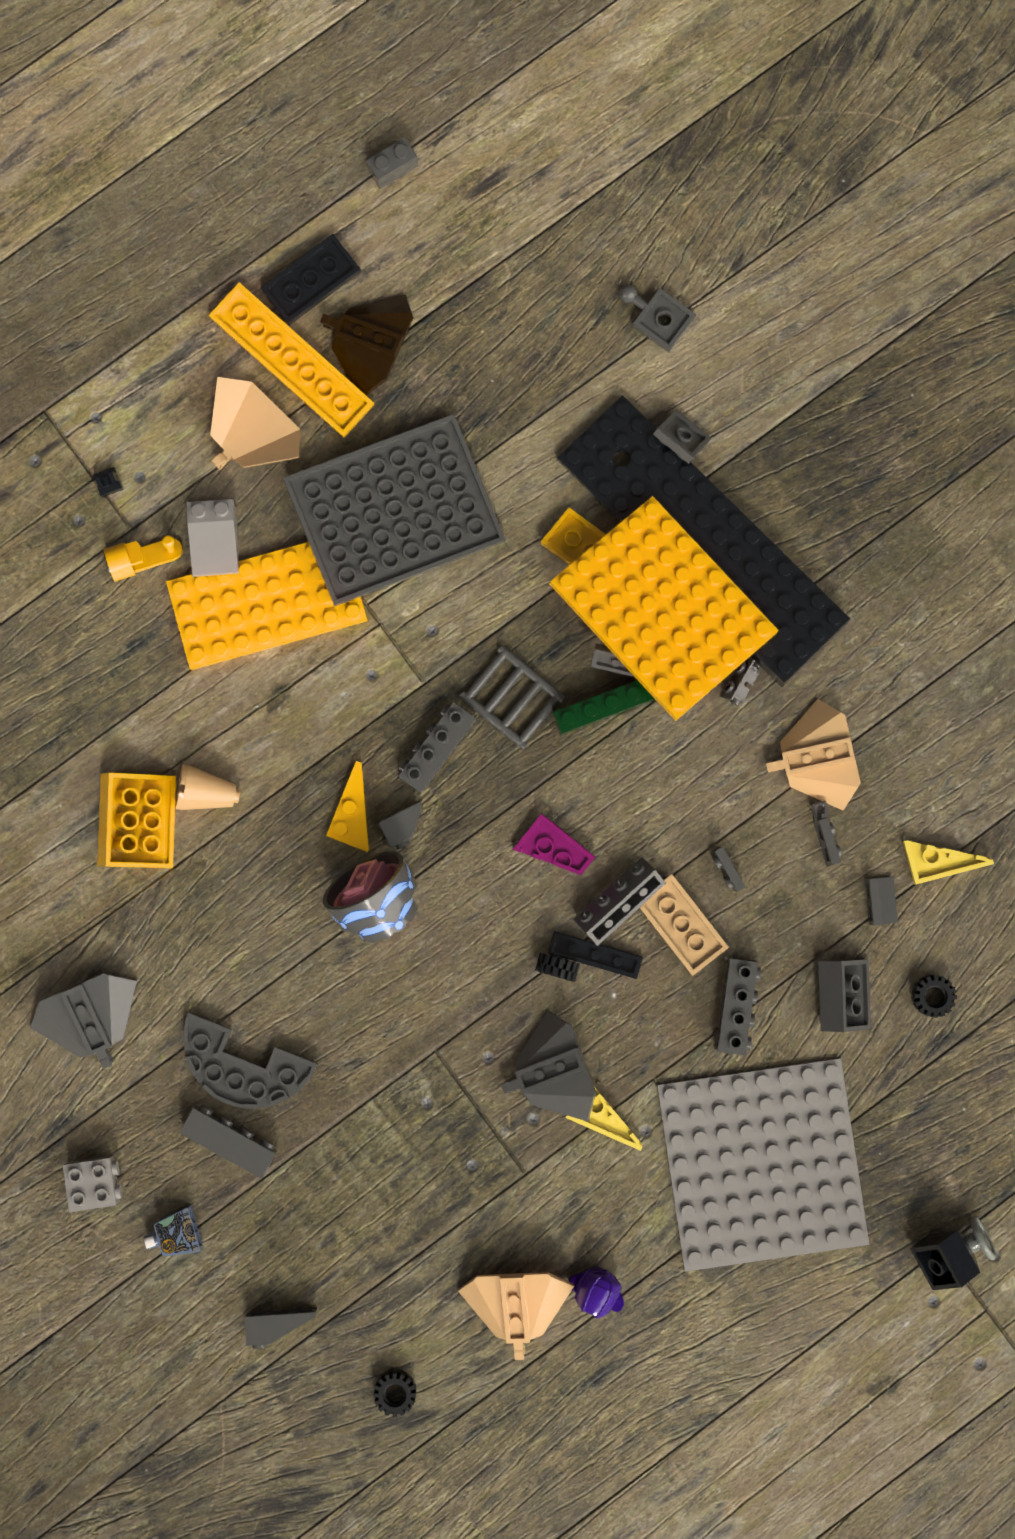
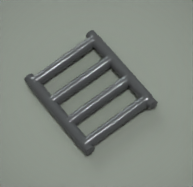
[459,645,566,750]

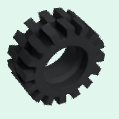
[535,952,580,982]
[911,975,957,1018]
[373,1370,417,1417]

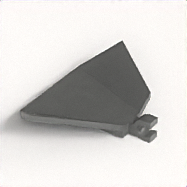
[30,973,137,1069]
[501,1011,596,1122]

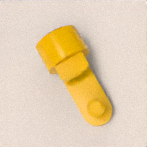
[103,535,183,582]

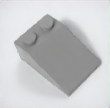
[187,499,239,577]

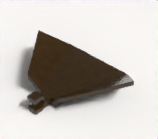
[320,295,414,396]

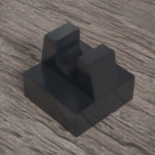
[93,467,124,498]

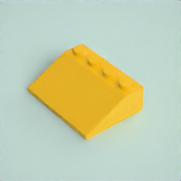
[97,773,176,868]

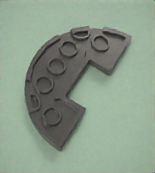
[183,1012,319,1109]

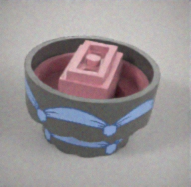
[323,851,418,943]

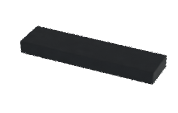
[548,931,643,979]

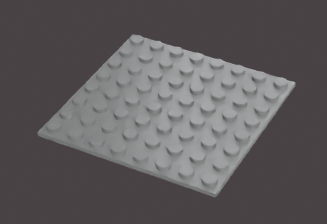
[657,1058,870,1272]

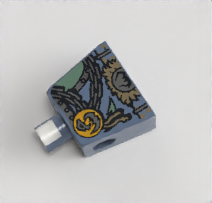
[144,1204,204,1256]

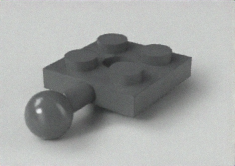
[619,284,696,353]

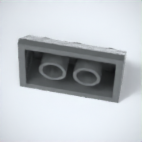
[818,959,871,1032]

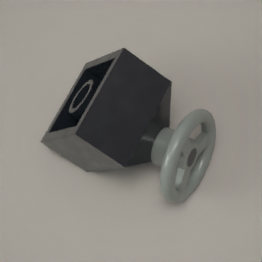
[910,1216,996,1290]

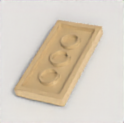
[640,874,729,976]

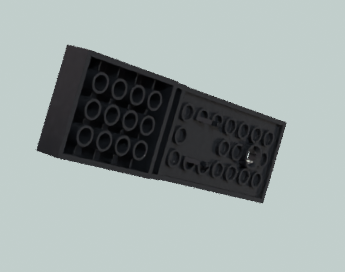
[557,395,851,687]

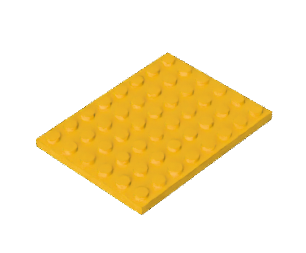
[549,496,779,721]

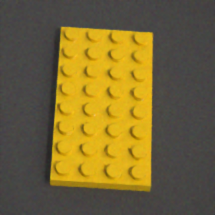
[166,542,368,670]

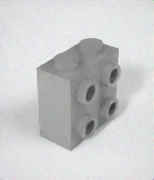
[63,1155,123,1212]

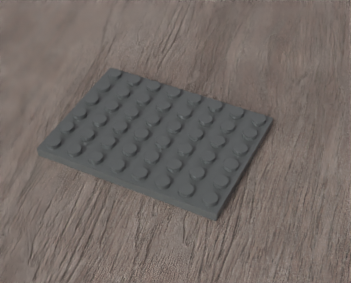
[283,414,506,607]

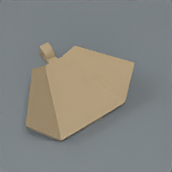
[210,377,301,470]
[766,699,861,811]
[458,1272,574,1360]

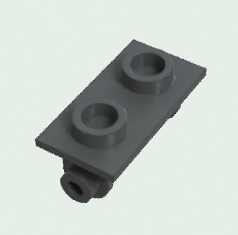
[721,659,761,706]

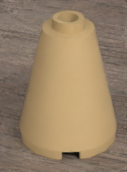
[175,764,240,810]

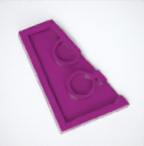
[513,813,596,875]

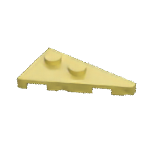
[902,840,994,885]
[566,1087,643,1151]

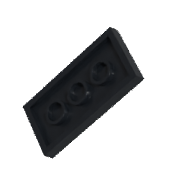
[261,234,361,326]

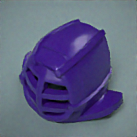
[568,1267,624,1319]

